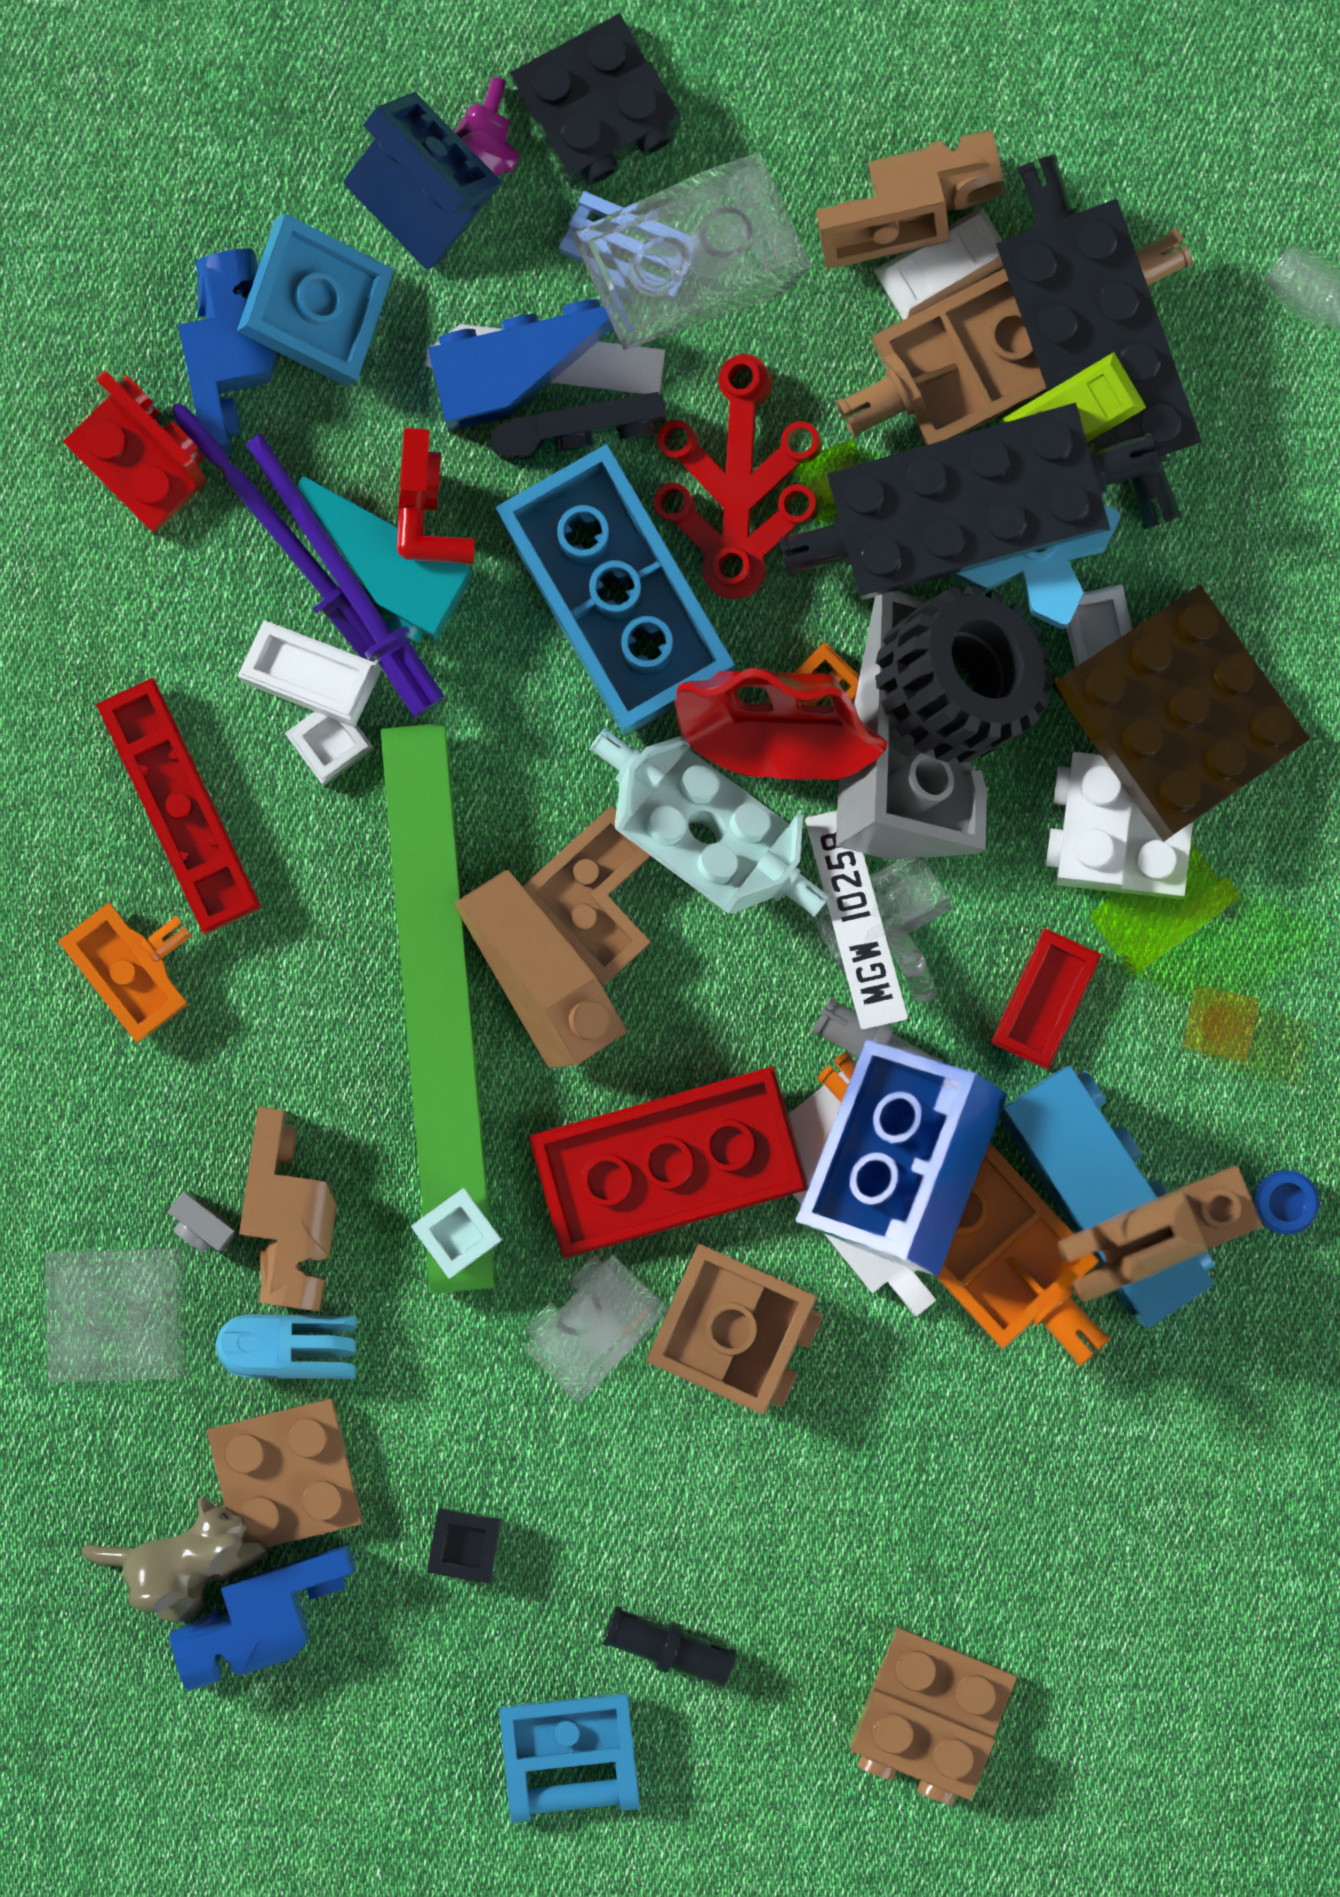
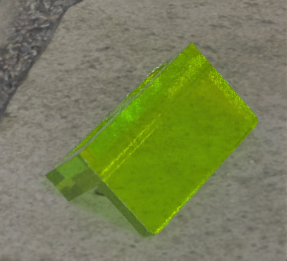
[1089,843,1242,976]

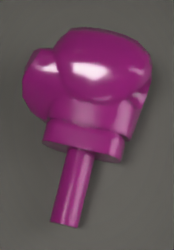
[455,77,520,177]

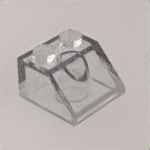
[524,1254,669,1404]

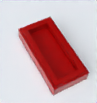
[989,928,1102,1071]

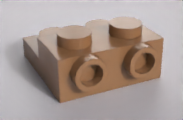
[646,1243,824,1415]
[849,1626,1017,1806]

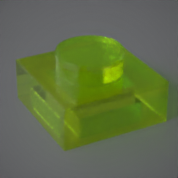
[795,439,862,524]

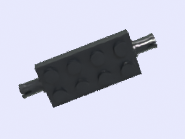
[996,154,1202,530]
[779,402,1162,600]

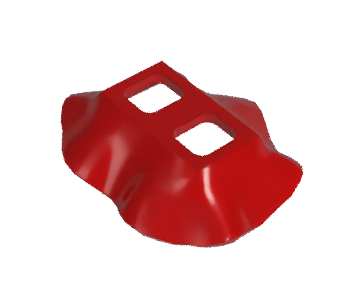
[675,668,888,780]

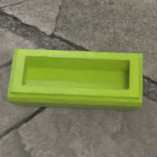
[1003,352,1147,443]

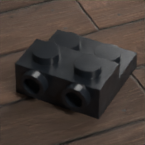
[509,13,681,187]

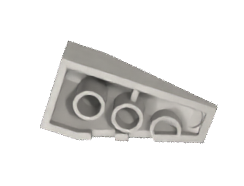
[836,591,987,860]

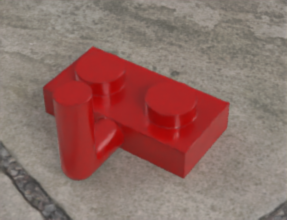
[397,428,474,564]

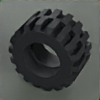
[875,586,1052,763]

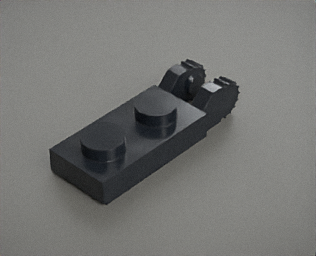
[490,392,667,462]

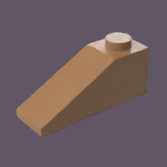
[453,870,628,1068]

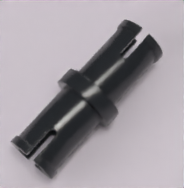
[601,1605,737,1689]

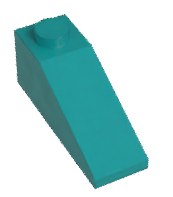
[297,476,473,644]

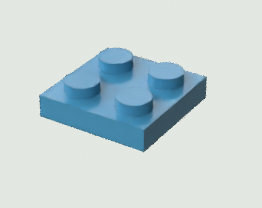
[236,213,394,387]

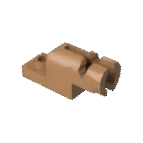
[815,129,1005,269]
[239,1107,337,1311]
[1058,1166,1263,1303]

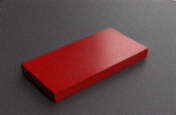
[528,1066,809,1259]

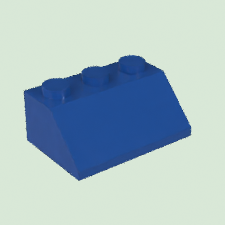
[796,1039,1008,1277]

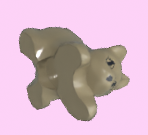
[82,1496,266,1622]

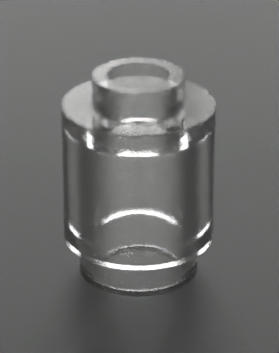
[1264,242,1340,334]

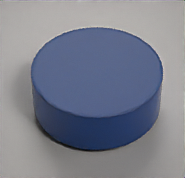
[1253,1170,1319,1234]

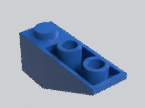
[428,299,617,433]

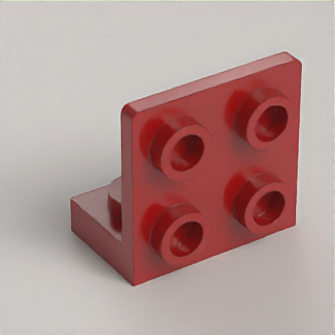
[62,370,208,534]

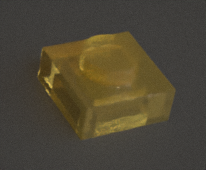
[1181,985,1260,1062]

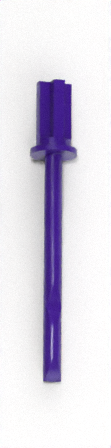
[172,403,376,662]
[247,433,445,717]

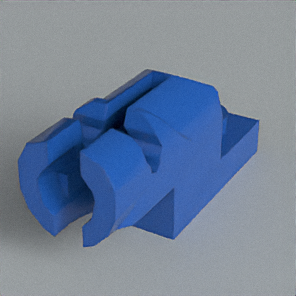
[179,248,277,456]
[169,1544,357,1692]

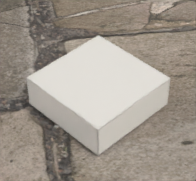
[285,711,375,786]

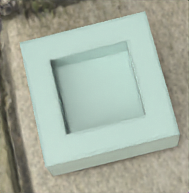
[411,1188,502,1279]

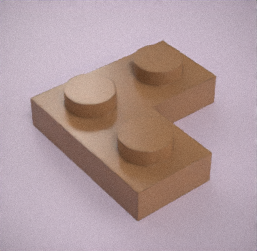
[522,805,652,986]

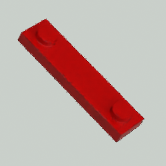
[96,677,263,935]

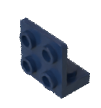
[344,92,502,269]

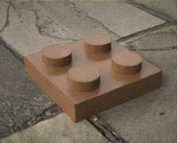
[206,1398,363,1548]

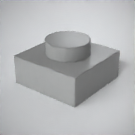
[167,1191,240,1253]

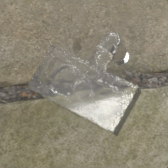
[807,857,952,1003]

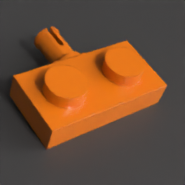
[58,902,193,1043]

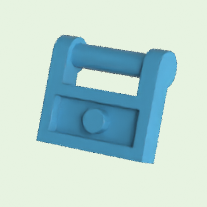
[499,1692,640,1823]

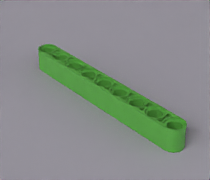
[381,723,496,1294]

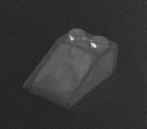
[572,152,812,350]

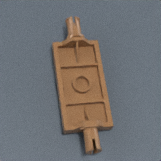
[836,228,1193,445]

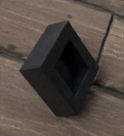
[427,1507,502,1583]

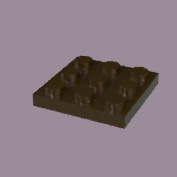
[1052,584,1311,842]

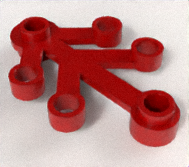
[653,354,823,600]

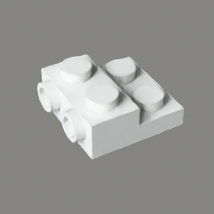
[1046,752,1193,900]

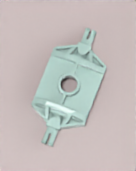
[589,727,831,917]

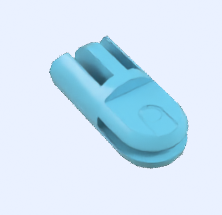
[215,1314,357,1379]

